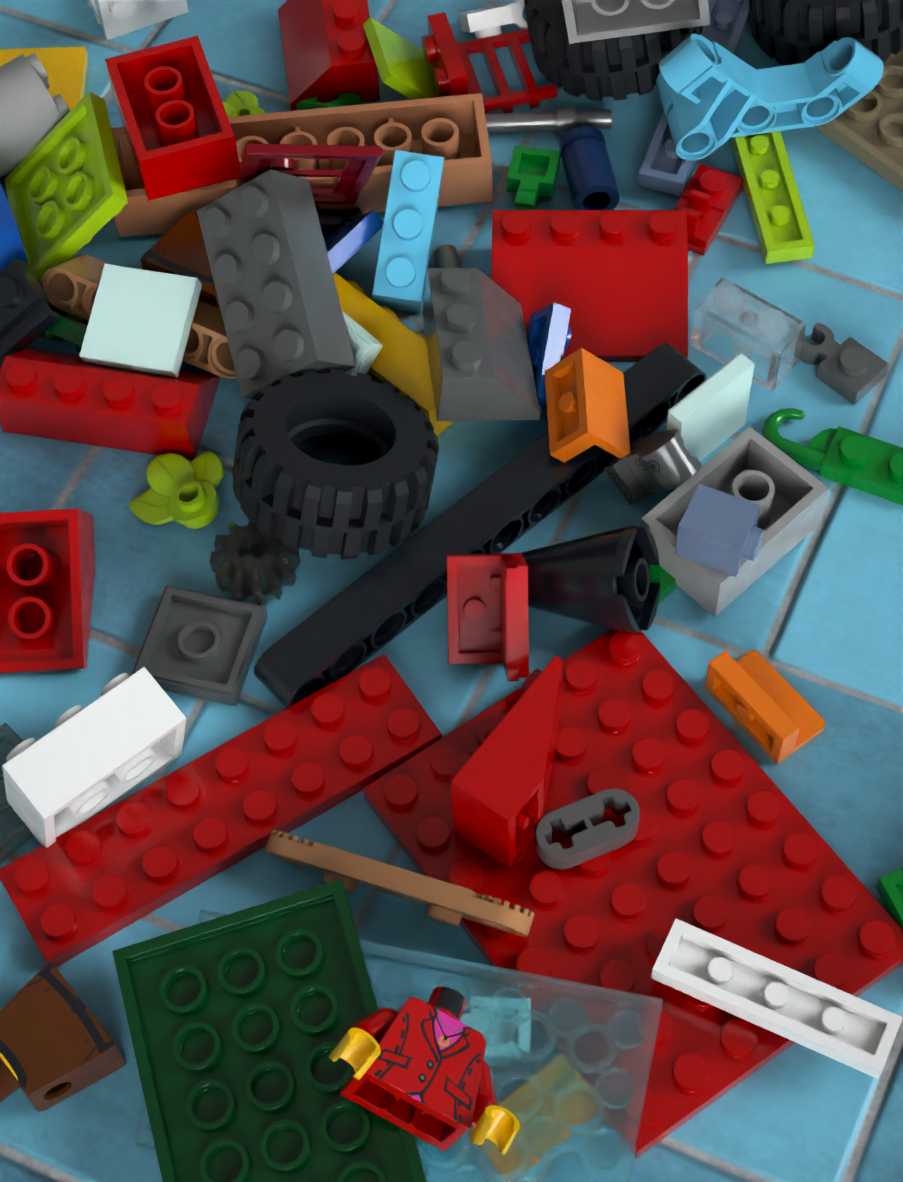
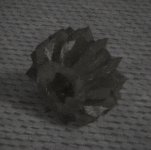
[210,520,301,605]

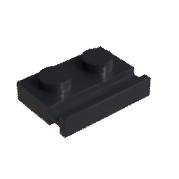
[0,259,60,369]

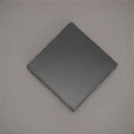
[131,585,268,706]

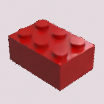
[105,36,240,201]

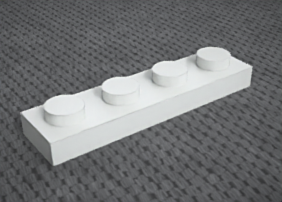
[651,919,903,1079]

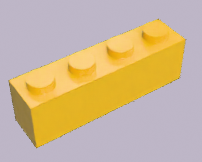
[333,272,455,436]

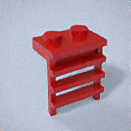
[422,12,557,114]
[446,553,529,682]

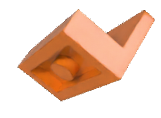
[544,348,631,463]
[705,650,826,765]

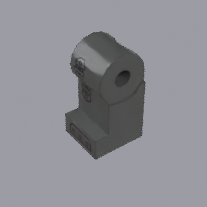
[603,429,702,505]

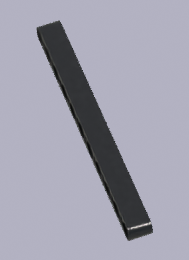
[254,343,706,709]

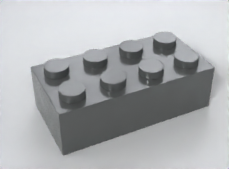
[197,169,356,399]

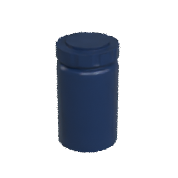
[559,126,620,210]

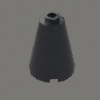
[521,525,660,634]

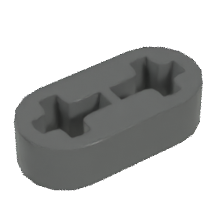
[535,788,640,869]

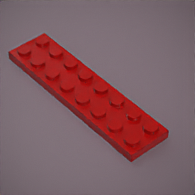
[0,654,442,967]

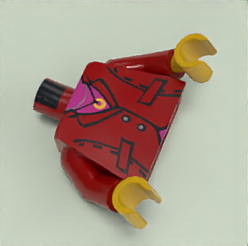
[329,986,520,1155]

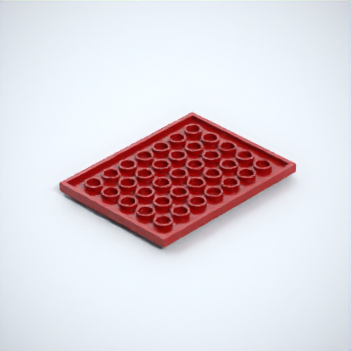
[363,624,903,1158]

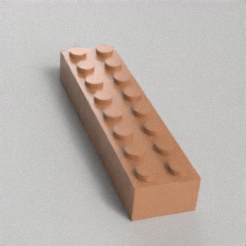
[111,93,493,237]

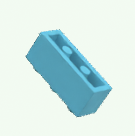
[372,150,444,313]

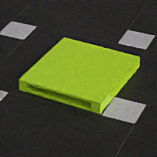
[363,17,443,100]

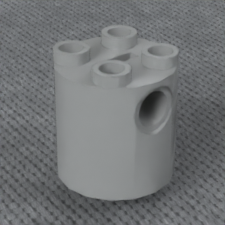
[0,53,70,177]

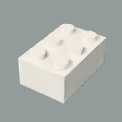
[2,667,186,848]

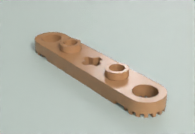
[264,830,535,937]

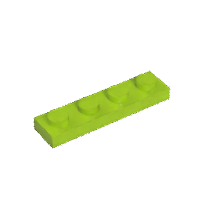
[730,131,815,264]

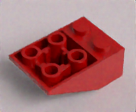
[449,655,563,869]

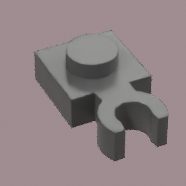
[795,323,889,405]

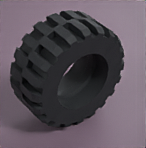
[524,0,703,101]
[749,0,903,66]
[233,369,439,559]

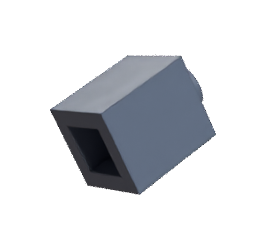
[675,484,765,577]

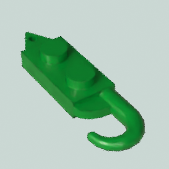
[762,408,903,505]

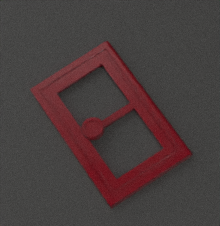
[235,144,383,205]

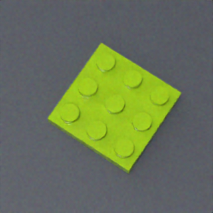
[4,91,128,287]

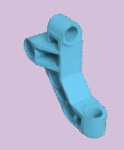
[656,33,884,161]

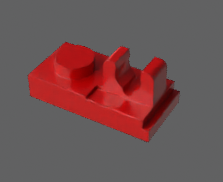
[673,163,744,256]

